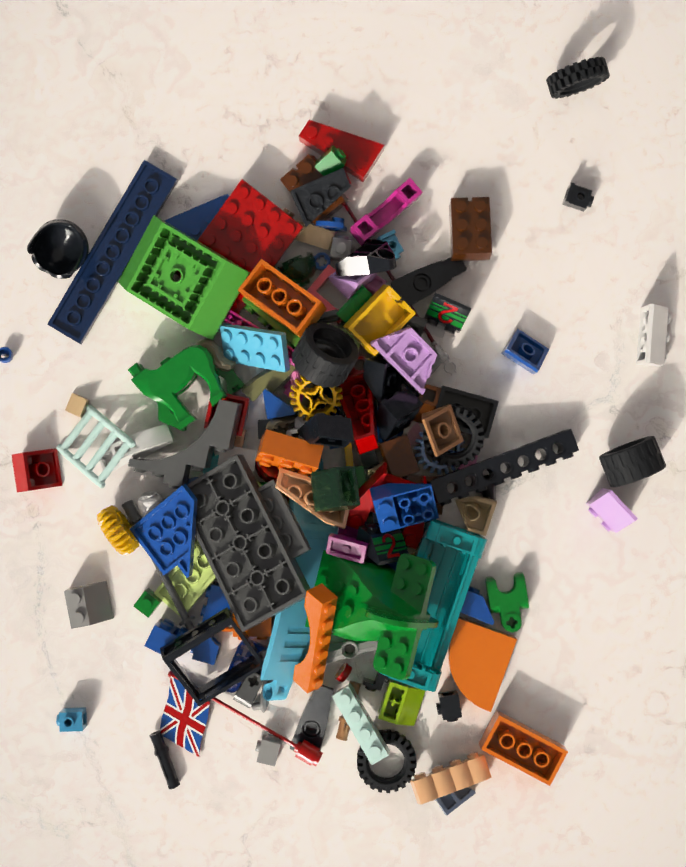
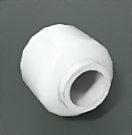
[138,491,163,517]

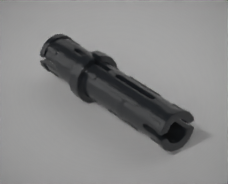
[149,730,180,789]

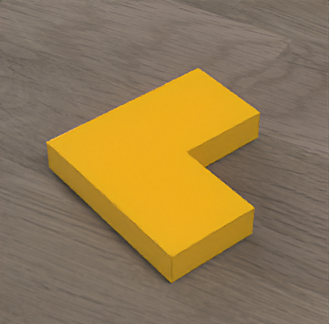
[344,443,354,468]

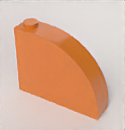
[447,616,517,712]

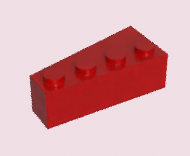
[299,120,385,182]
[338,373,378,454]

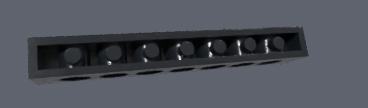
[427,429,579,506]

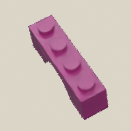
[349,178,423,246]

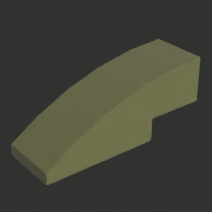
[242,364,296,402]

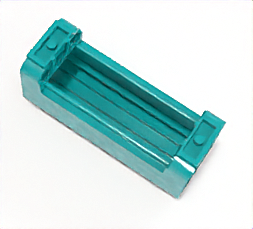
[379,519,487,692]

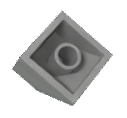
[64,581,114,629]

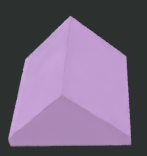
[329,271,378,300]

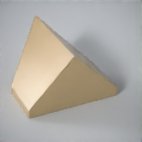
[454,496,497,536]

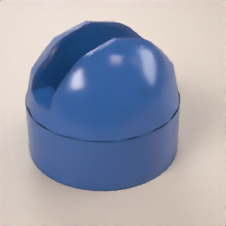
[0,347,13,363]

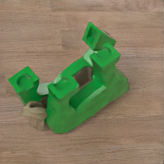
[128,338,245,432]

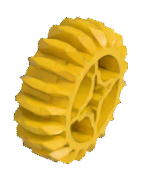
[289,375,343,421]
[97,505,139,556]

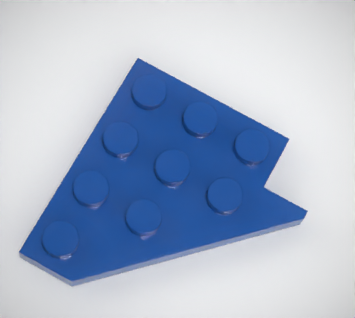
[129,484,197,578]

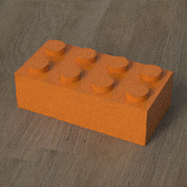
[238,259,327,338]
[479,710,568,786]

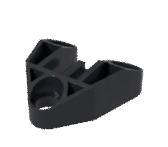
[334,239,397,276]

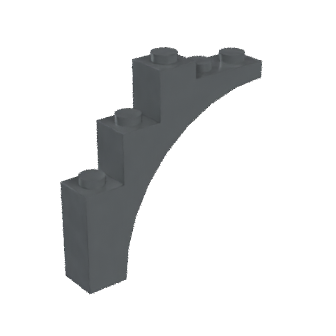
[128,399,243,489]

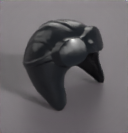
[27,219,89,279]

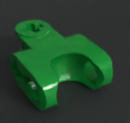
[485,572,529,632]

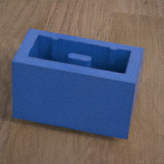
[144,618,188,654]

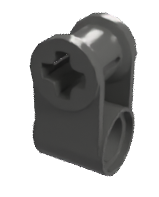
[233,670,263,709]

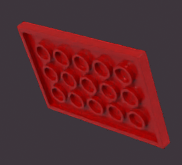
[175,179,304,315]

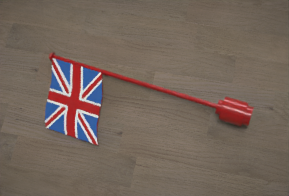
[160,671,323,766]

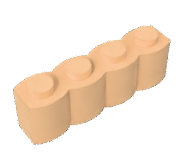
[410,752,492,804]

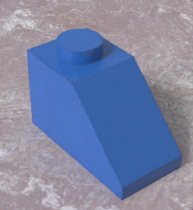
[460,586,494,625]

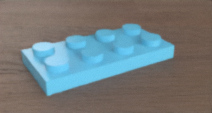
[220,323,290,372]

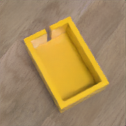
[343,284,416,356]

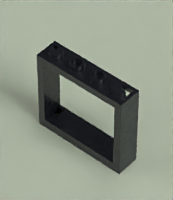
[160,607,264,706]

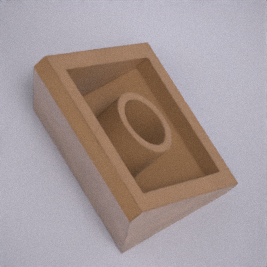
[422,404,464,457]

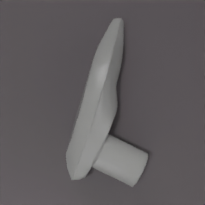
[252,680,269,713]

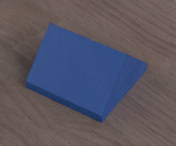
[501,329,550,374]
[263,389,298,419]

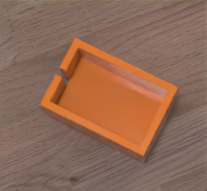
[255,429,324,477]

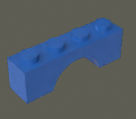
[190,582,230,665]

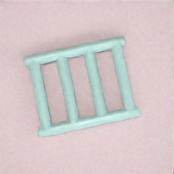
[56,404,136,488]

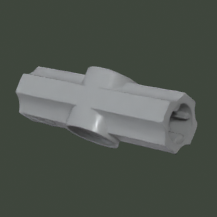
[326,639,378,664]

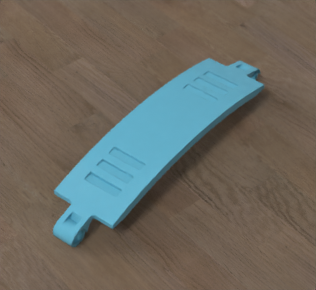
[260,458,339,701]

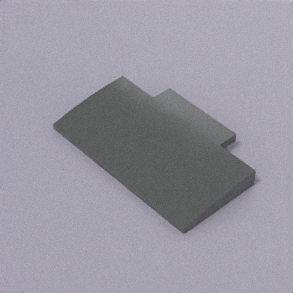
[187,454,311,632]

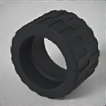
[292,323,359,388]
[599,436,666,488]

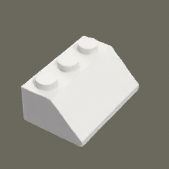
[636,304,671,367]

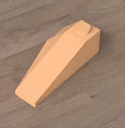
[275,468,353,529]

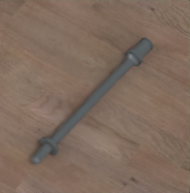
[122,500,195,631]

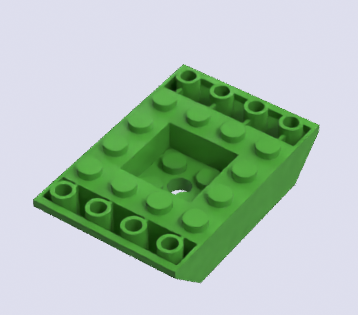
[118,215,250,340]

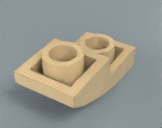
[295,220,335,251]

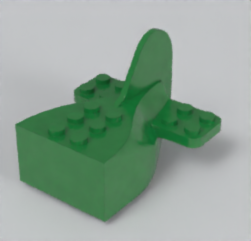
[305,550,439,680]

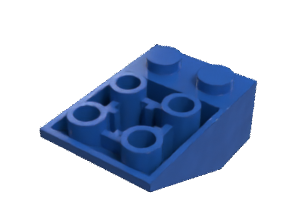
[369,483,439,533]

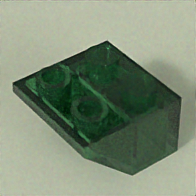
[310,466,360,512]

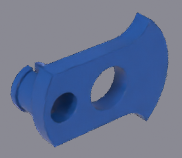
[316,217,347,232]

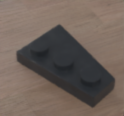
[290,167,352,227]

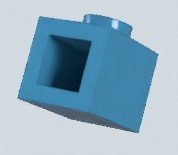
[56,707,87,732]

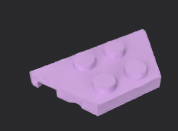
[370,327,437,395]

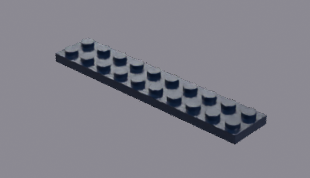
[47,160,178,345]

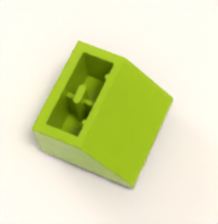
[378,678,425,726]

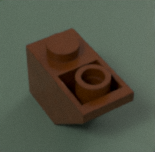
[413,384,442,424]

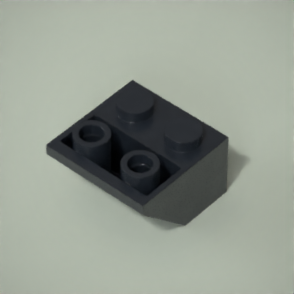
[297,413,354,448]

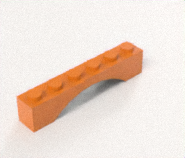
[293,584,338,694]

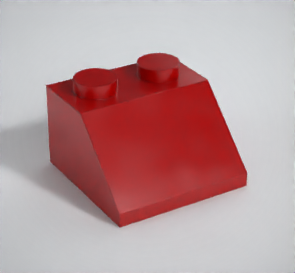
[11,448,62,493]

